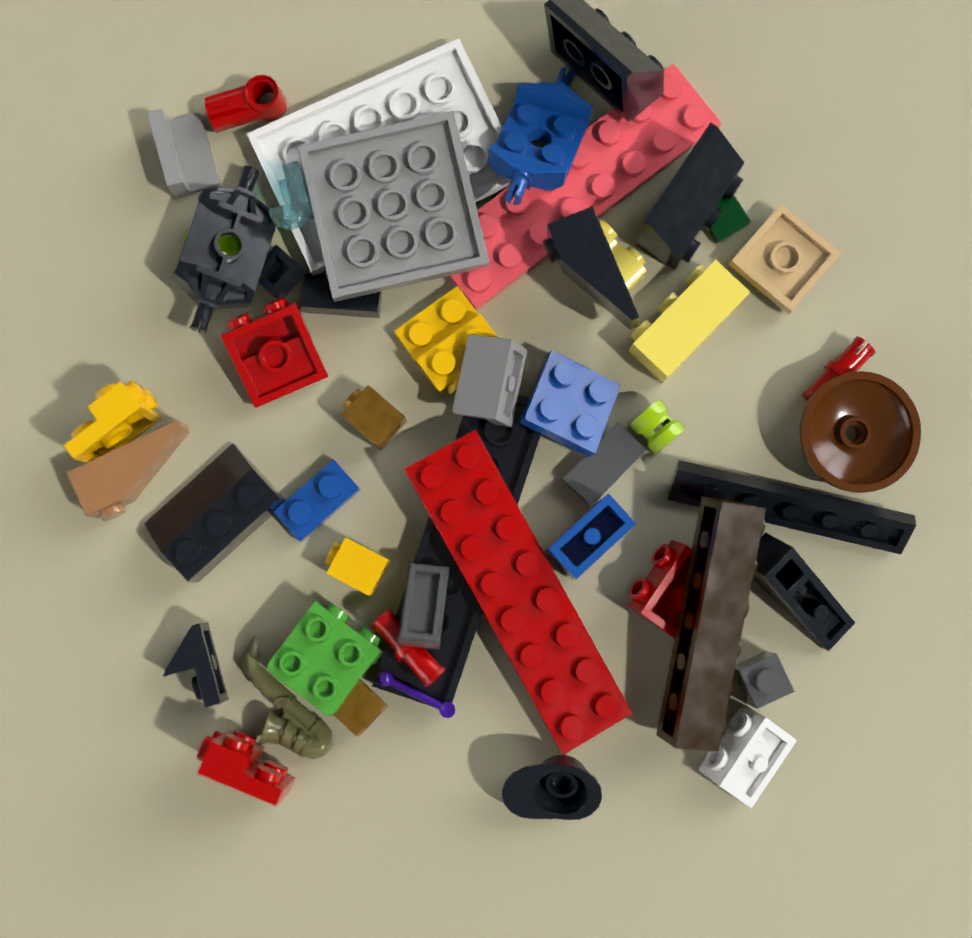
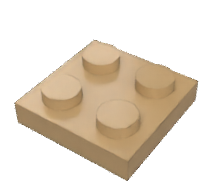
[728,203,842,315]

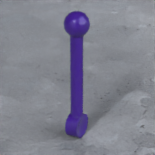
[377,670,455,718]

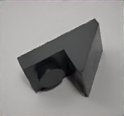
[163,622,229,708]

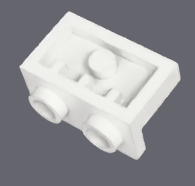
[699,704,797,808]

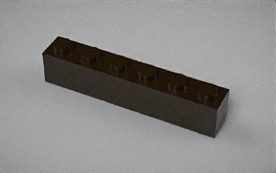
[656,496,766,752]

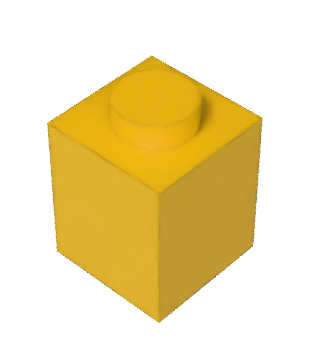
[325,537,391,596]

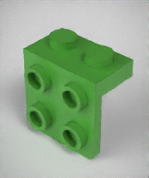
[268,601,384,715]

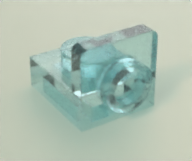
[269,161,314,230]

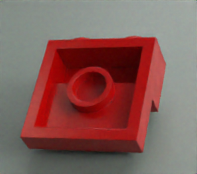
[221,297,328,408]
[627,540,692,639]
[197,729,296,806]

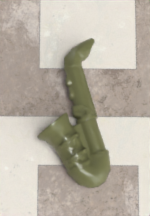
[242,636,333,759]

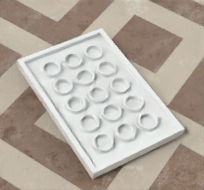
[247,38,511,276]

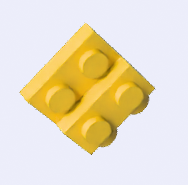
[394,286,498,397]
[63,379,162,463]

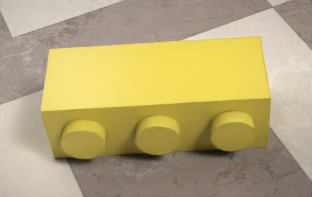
[629,259,750,383]

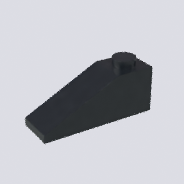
[543,206,640,330]
[753,532,855,651]

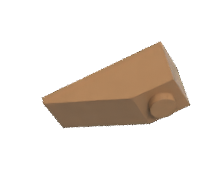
[66,420,190,521]

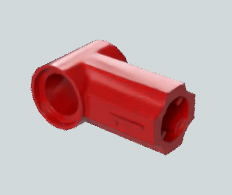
[204,74,287,133]

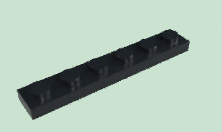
[667,460,916,555]

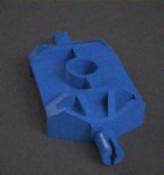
[488,67,593,205]

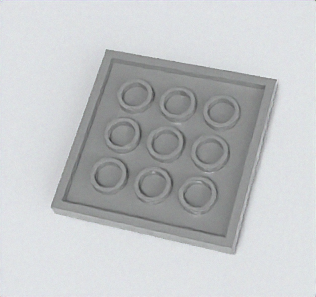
[298,111,490,302]

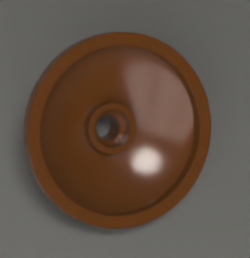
[799,371,921,493]

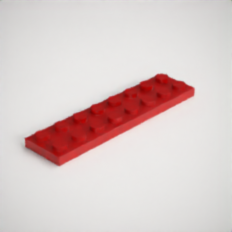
[403,429,633,755]

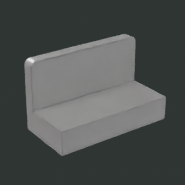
[147,108,221,198]
[452,335,528,427]

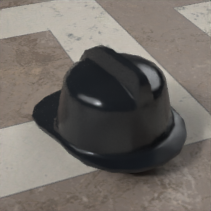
[502,755,602,820]

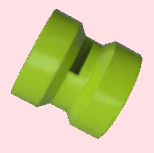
[629,399,685,455]

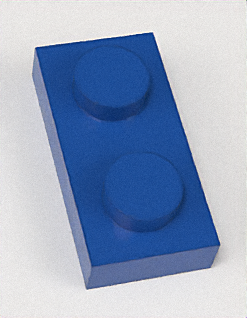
[273,459,361,542]

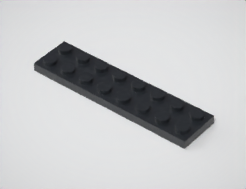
[372,395,541,707]

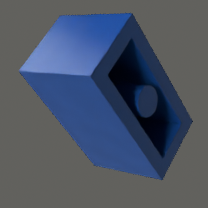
[546,493,637,580]

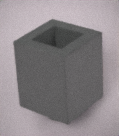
[734,651,795,709]

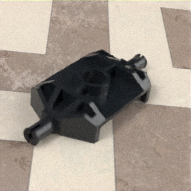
[171,166,278,334]

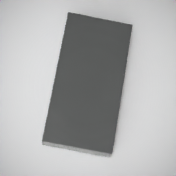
[562,423,646,507]
[398,563,449,649]

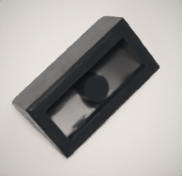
[299,273,382,318]

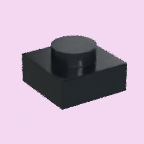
[258,244,307,299]

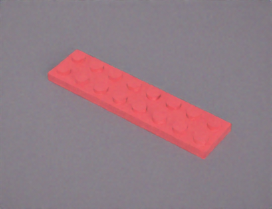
[448,63,722,311]

